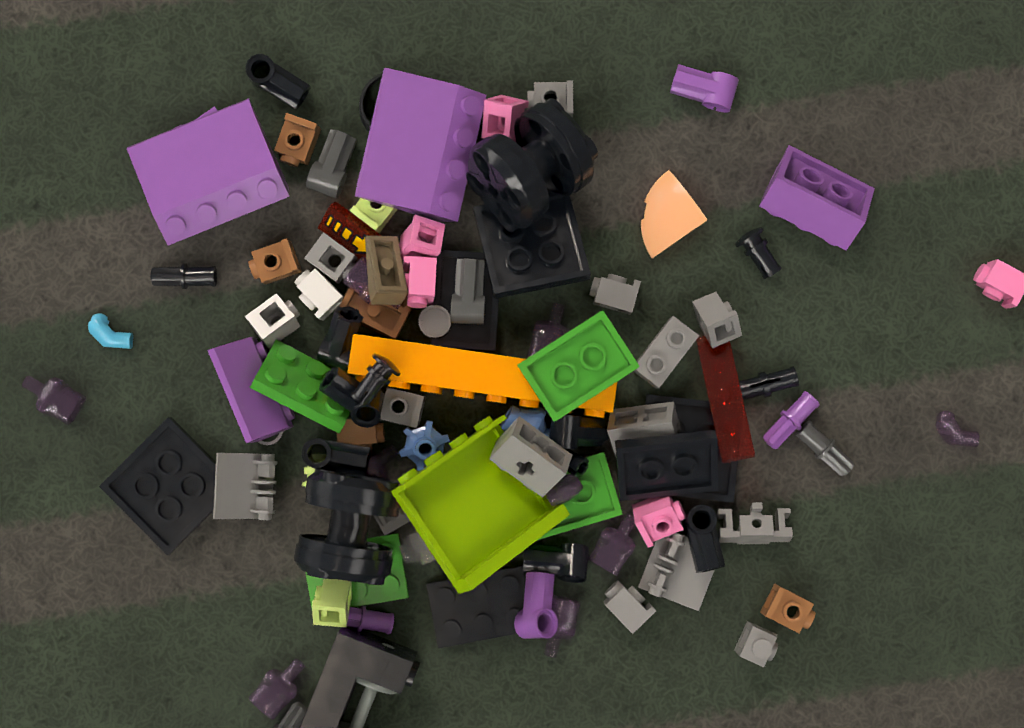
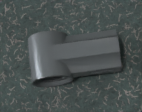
[306,129,357,199]
[450,258,485,325]

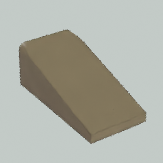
[365,236,408,305]

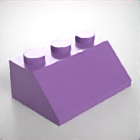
[759,145,875,250]
[208,337,295,443]

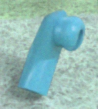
[88,313,133,349]

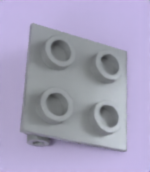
[213,453,278,520]
[638,533,714,611]

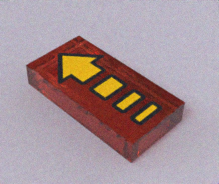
[318,201,382,265]

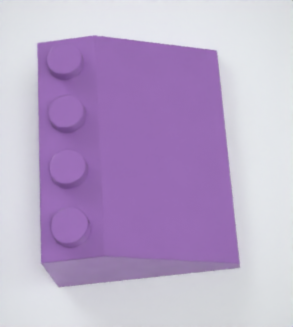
[355,68,487,222]
[127,98,289,245]

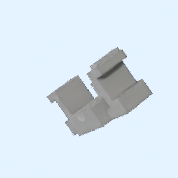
[716,502,793,544]

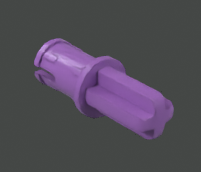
[763,391,820,449]
[347,605,394,634]

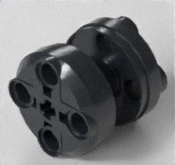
[466,99,598,232]
[294,468,401,585]

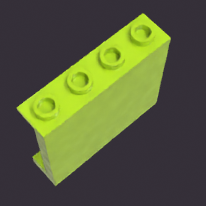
[391,415,570,594]

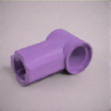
[670,64,739,113]
[514,572,558,639]

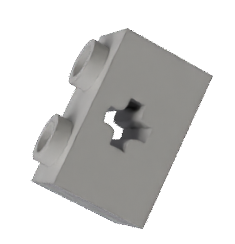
[634,316,699,388]
[489,416,572,498]

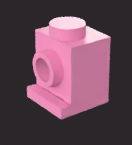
[481,95,529,142]
[399,214,445,260]
[403,256,437,308]
[973,259,1024,309]
[632,496,686,548]

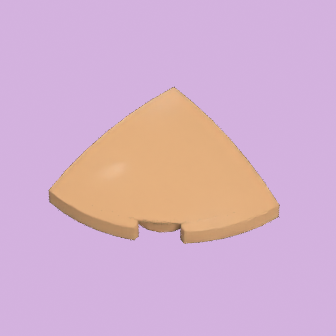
[641,170,707,259]

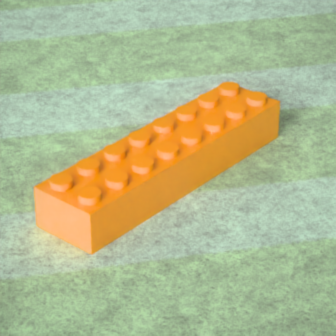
[347,334,617,418]

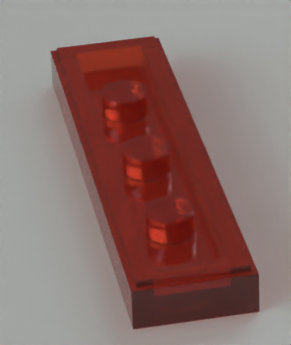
[696,336,755,463]

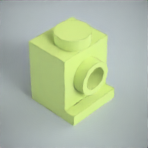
[350,198,398,234]
[312,579,352,627]

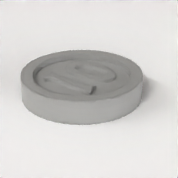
[419,305,451,338]

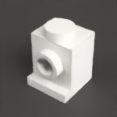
[294,268,344,321]

